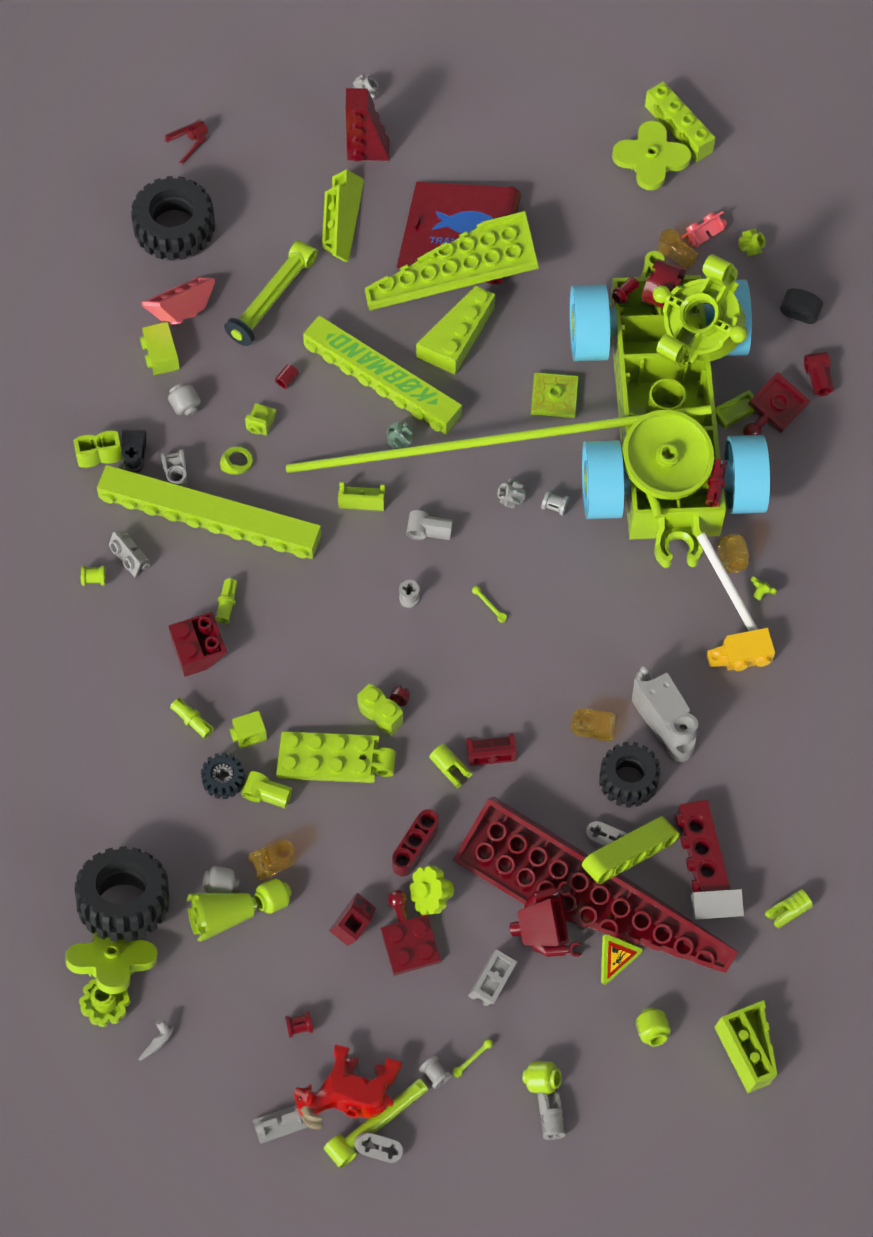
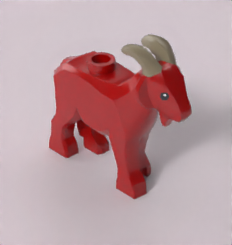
[293,1044,402,1129]

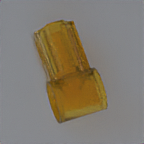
[657,229,699,270]

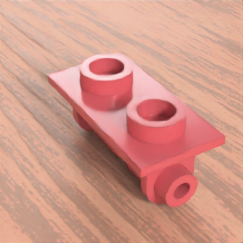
[682,211,727,247]

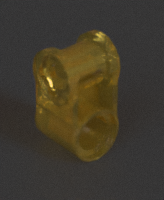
[570,708,617,741]
[248,840,296,880]

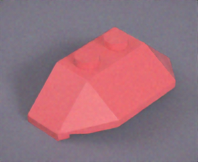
[141,277,215,324]

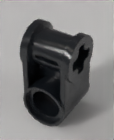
[122,430,146,473]

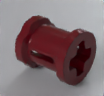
[285,1011,314,1038]

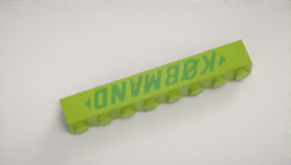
[303,316,462,435]

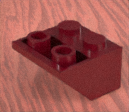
[168,611,227,677]

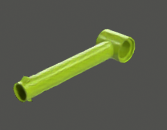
[324,1079,428,1169]

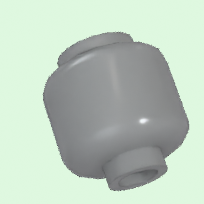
[168,382,201,417]
[202,866,239,893]

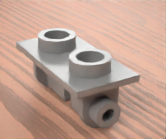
[108,531,150,578]
[253,1105,308,1144]

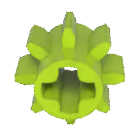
[738,228,765,256]

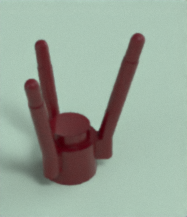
[164,119,208,164]

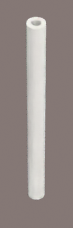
[697,532,758,631]

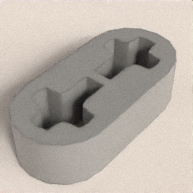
[586,821,627,848]
[354,1132,403,1163]

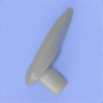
[138,1018,174,1061]

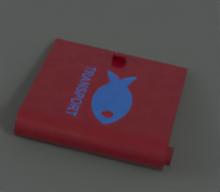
[397,182,521,285]

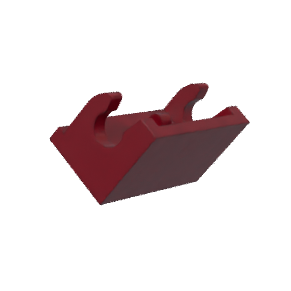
[466,733,517,766]

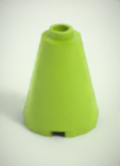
[187,893,257,941]

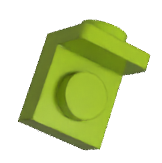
[245,403,276,436]

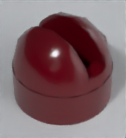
[390,686,410,706]

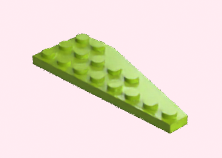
[364,211,539,310]

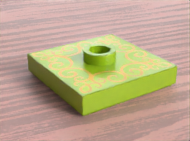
[531,373,578,418]

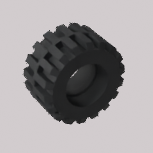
[599,742,660,808]

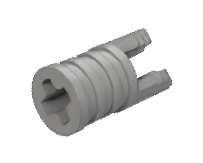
[538,1092,566,1140]

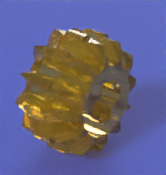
[717,534,749,573]

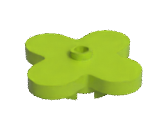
[612,121,691,190]
[65,932,157,994]

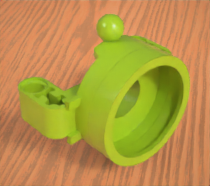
[653,254,748,368]

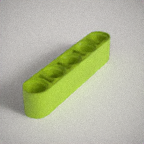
[582,816,680,884]

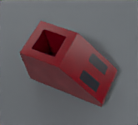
[329,893,376,946]

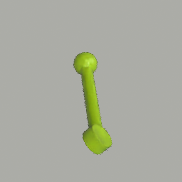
[472,586,507,623]
[453,1039,493,1078]

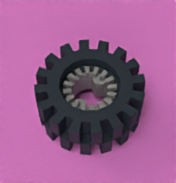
[201,753,245,799]

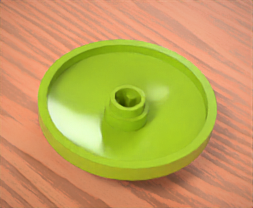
[622,410,714,500]

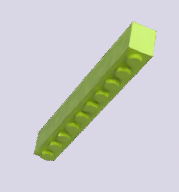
[97,465,321,559]

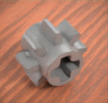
[353,74,378,99]
[497,479,526,509]

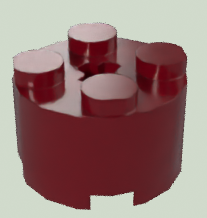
[642,259,687,309]

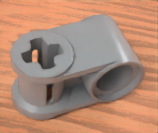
[160,449,188,488]

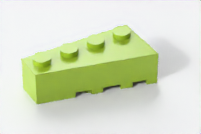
[416,286,495,375]

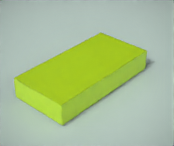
[715,390,756,429]

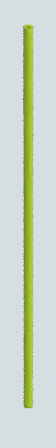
[286,405,712,473]

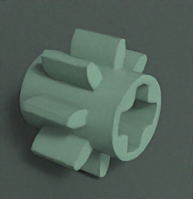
[386,421,413,449]

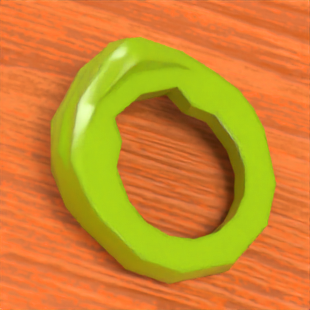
[220,447,253,475]

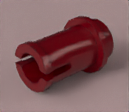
[612,277,640,304]

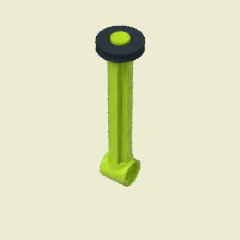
[224,239,318,346]

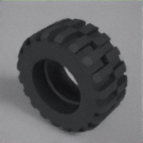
[131,176,215,261]
[74,846,169,942]

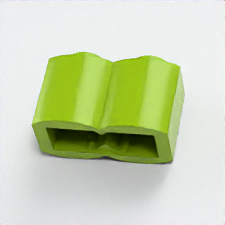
[73,431,123,468]
[357,684,403,736]

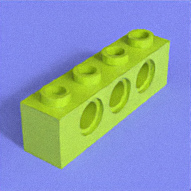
[645,81,715,163]

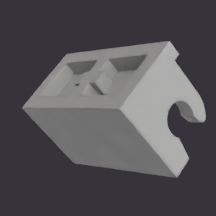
[691,889,744,919]
[468,949,517,1006]

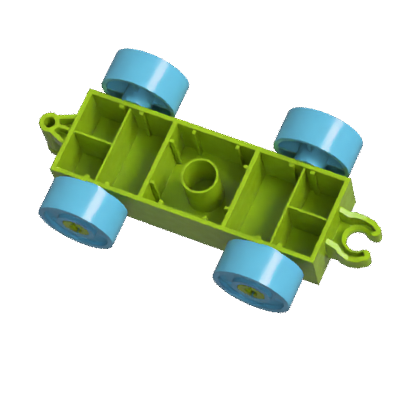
[570,251,770,568]

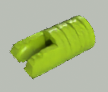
[429,744,472,789]
[765,889,813,929]

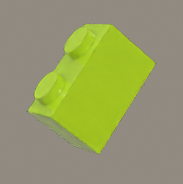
[140,322,180,375]

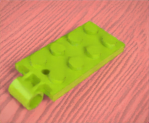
[276,732,396,783]

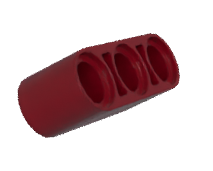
[392,809,438,876]

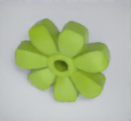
[750,576,778,601]

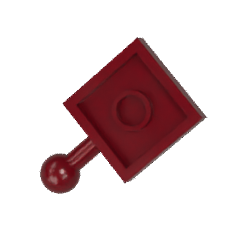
[743,372,810,435]
[380,890,441,976]

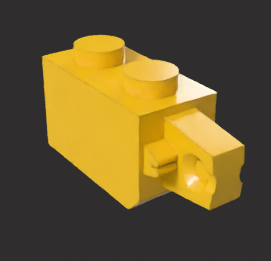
[707,628,775,671]

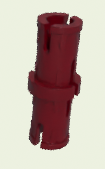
[705,459,728,507]

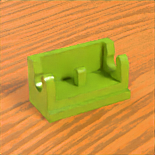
[338,482,385,511]

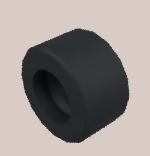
[780,288,823,324]

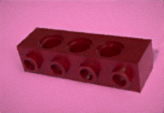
[675,799,730,892]

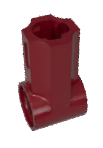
[804,352,834,397]

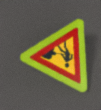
[601,934,642,985]

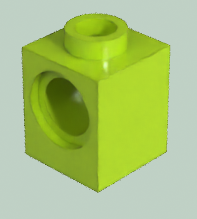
[229,710,267,749]

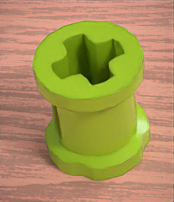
[81,565,106,586]

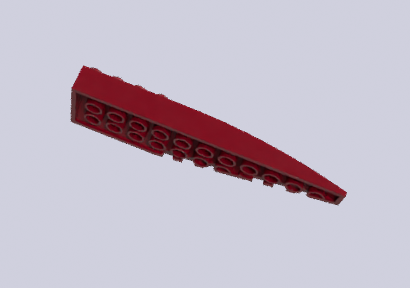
[453,797,739,973]

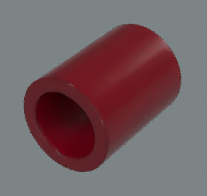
[275,364,299,389]

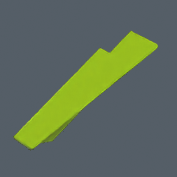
[322,169,364,262]

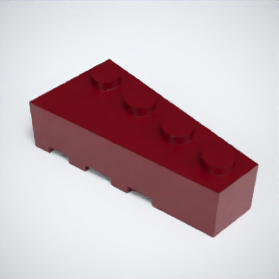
[345,88,390,161]

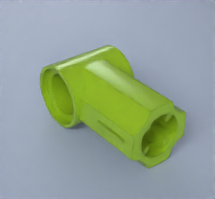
[241,771,292,808]

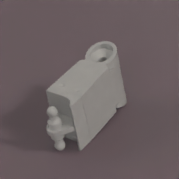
[632,666,698,762]

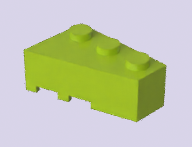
[714,1000,777,1093]

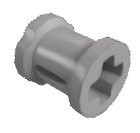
[541,490,569,516]
[399,580,420,608]
[419,1056,452,1089]

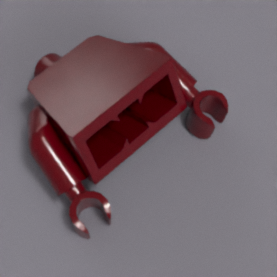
[509,881,582,957]

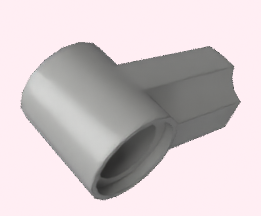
[406,510,453,540]

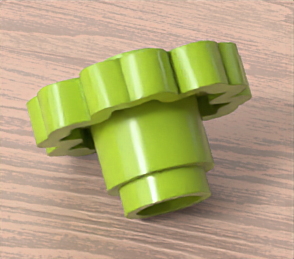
[410,866,454,915]
[79,979,130,1027]

